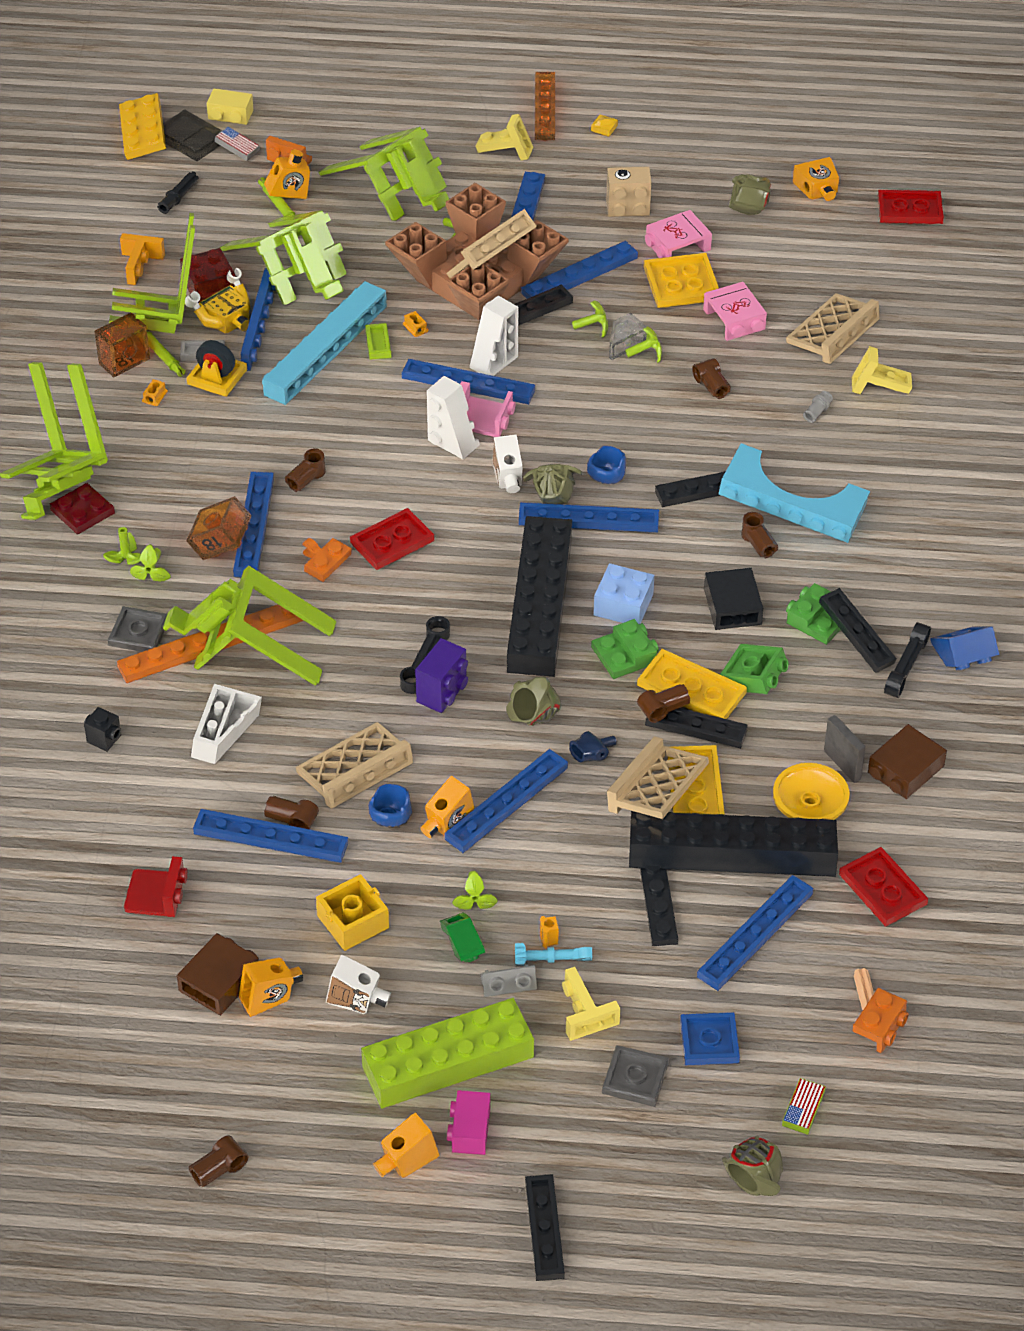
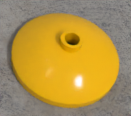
[773,763,850,820]

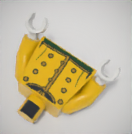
[185,268,251,333]

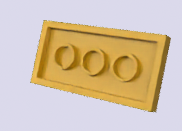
[119,93,166,160]
[637,649,747,719]
[666,745,725,815]

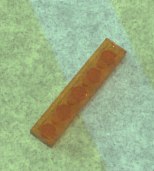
[535,72,555,141]

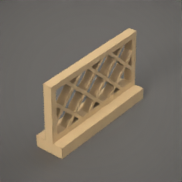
[446,209,537,278]
[786,293,880,364]
[296,722,413,809]
[607,736,709,819]

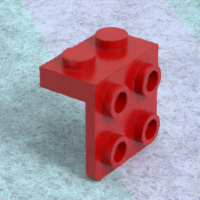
[124,856,188,917]

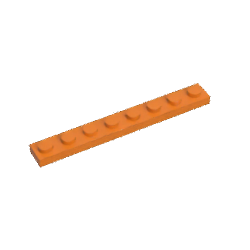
[117,604,304,684]

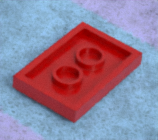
[877,190,944,224]
[350,508,435,570]
[839,847,928,927]

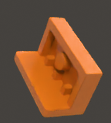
[266,136,312,165]
[853,988,909,1053]

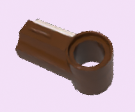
[692,358,731,399]
[285,448,326,492]
[741,511,778,559]
[637,684,690,723]
[264,796,319,830]
[189,1135,249,1187]

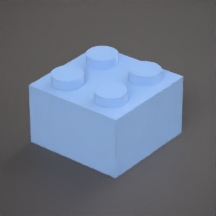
[594,563,654,624]

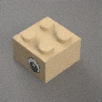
[606,167,651,217]

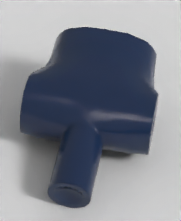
[569,731,617,762]

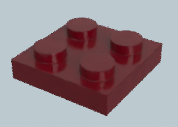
[49,483,115,535]

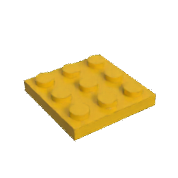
[644,253,719,308]

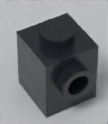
[84,707,121,752]

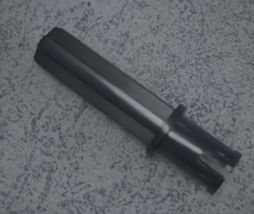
[157,171,199,214]

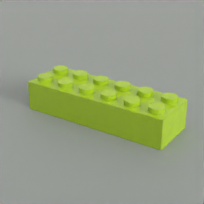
[361,997,534,1109]

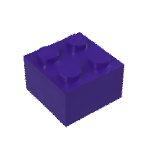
[415,638,468,713]

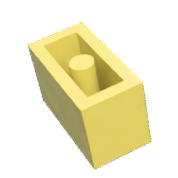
[207,88,253,125]

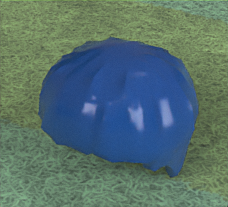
[587,446,626,484]
[368,784,412,827]

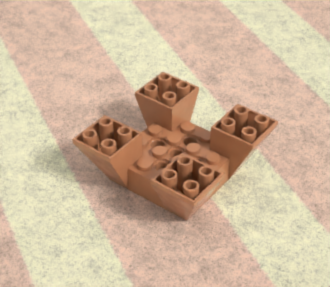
[385,183,569,320]

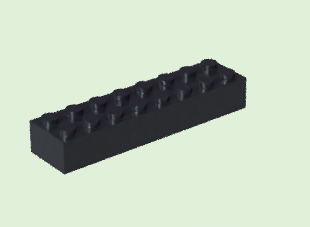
[507,516,572,677]
[629,811,838,877]

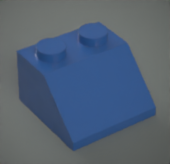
[930,626,999,670]

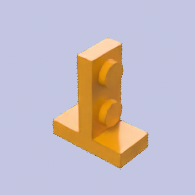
[120,233,165,285]

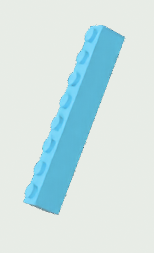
[262,281,387,405]

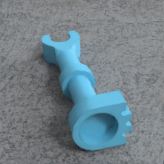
[515,943,592,966]

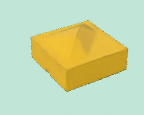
[591,114,618,137]

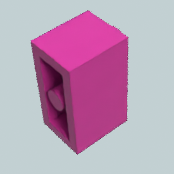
[447,1090,491,1155]

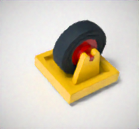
[187,340,247,397]

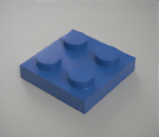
[680,1012,740,1065]

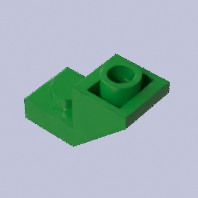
[440,912,486,962]

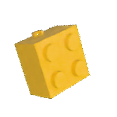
[316,874,389,951]

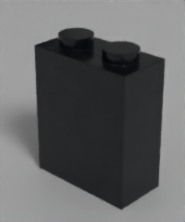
[704,567,764,630]

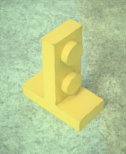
[476,114,533,160]
[852,346,912,394]
[562,967,620,1041]

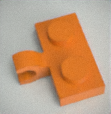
[303,538,352,582]

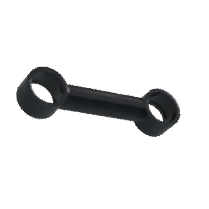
[400,616,450,694]
[884,622,931,698]

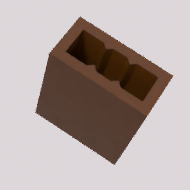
[867,724,947,799]
[177,933,259,1016]

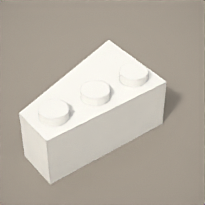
[469,296,518,376]
[427,376,480,459]
[191,684,262,764]

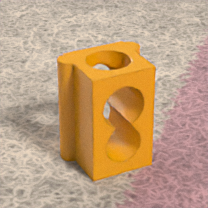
[403,311,429,337]
[142,379,168,406]
[540,916,559,948]

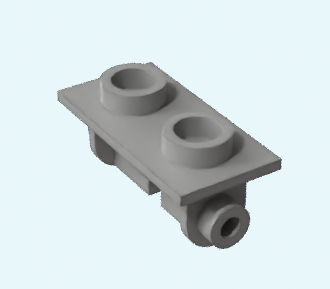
[480,964,537,997]

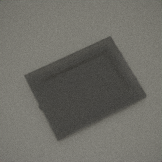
[163,109,222,161]

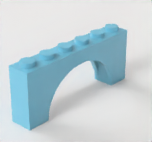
[719,443,870,543]

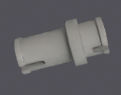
[803,391,833,423]

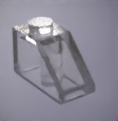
[609,313,647,360]

